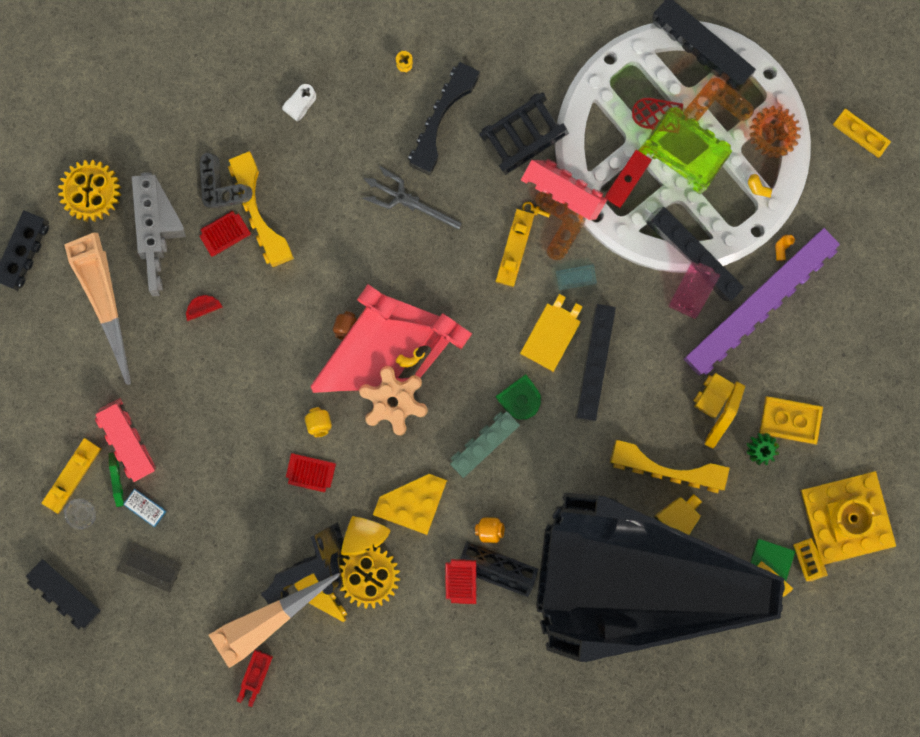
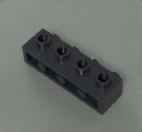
[26,559,101,630]

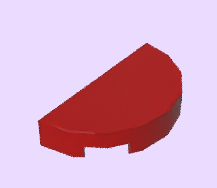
[186,295,223,321]

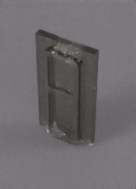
[117,541,182,593]

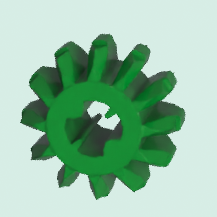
[746,433,779,465]

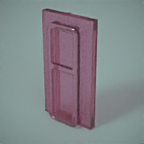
[668,262,720,319]

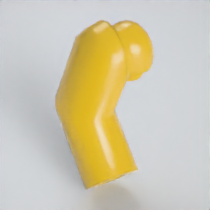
[748,174,772,198]

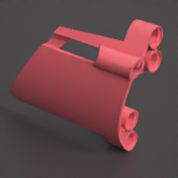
[310,284,472,393]

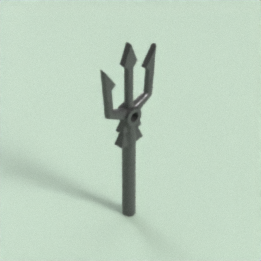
[362,165,462,230]

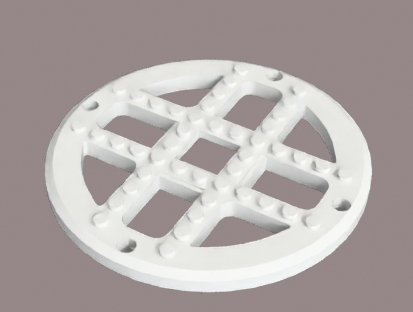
[555,21,811,273]

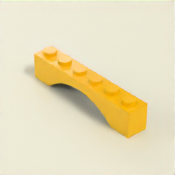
[228,151,294,267]
[609,440,730,493]

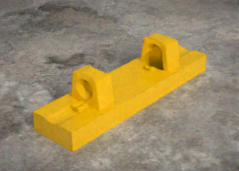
[496,209,535,287]
[41,438,101,514]

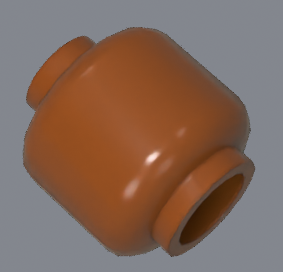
[333,311,357,340]

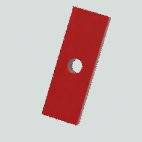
[604,150,652,208]

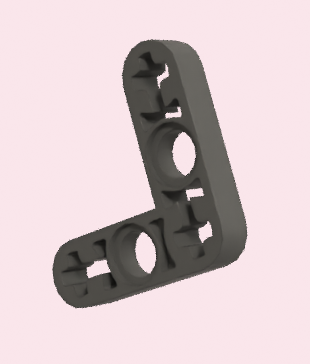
[200,153,253,208]

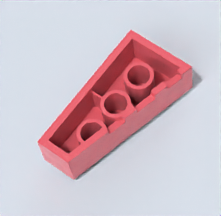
[521,159,607,220]
[95,398,156,482]

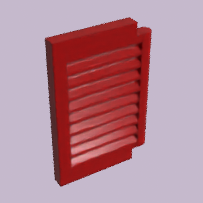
[199,210,251,257]
[285,453,336,493]
[445,559,477,604]

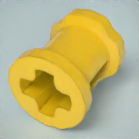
[396,51,413,72]

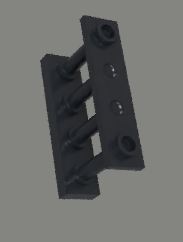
[479,92,569,175]

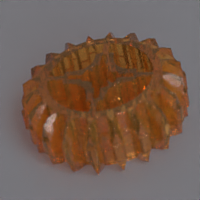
[749,106,801,158]

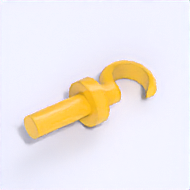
[522,201,550,218]

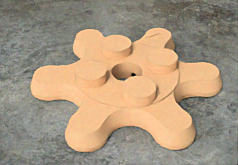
[359,366,428,435]

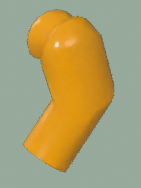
[775,235,795,261]

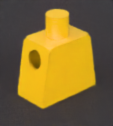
[654,494,702,535]

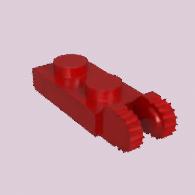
[237,649,273,707]

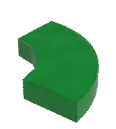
[108,452,124,507]

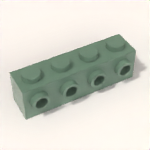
[450,411,520,478]

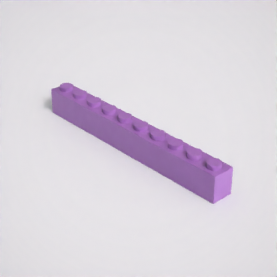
[684,228,840,375]

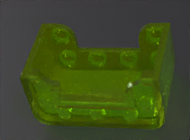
[638,107,732,194]

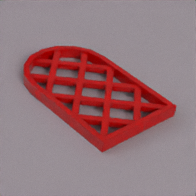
[632,98,684,134]

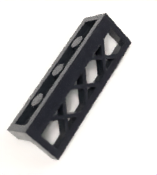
[460,541,538,597]

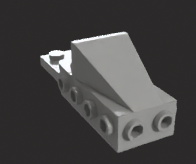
[132,172,186,296]

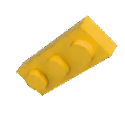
[833,109,891,158]

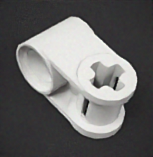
[282,84,316,122]

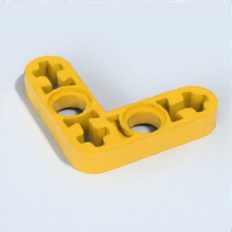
[704,381,745,449]

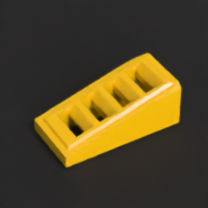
[793,538,828,582]

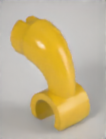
[395,348,425,368]

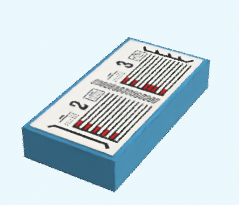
[124,489,167,527]

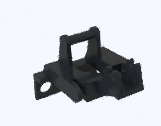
[261,522,344,604]

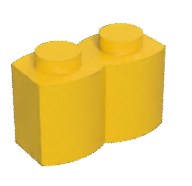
[693,373,735,419]

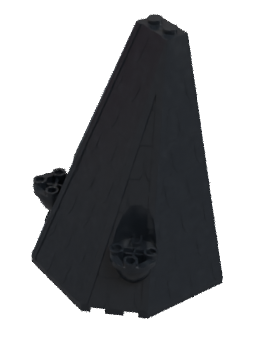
[536,492,785,662]

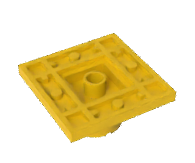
[800,471,896,565]

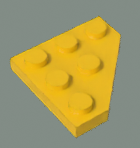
[373,474,447,535]

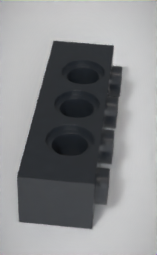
[0,210,49,291]

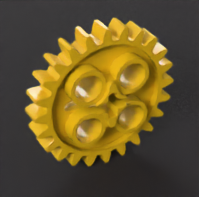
[58,160,121,222]
[340,546,400,609]

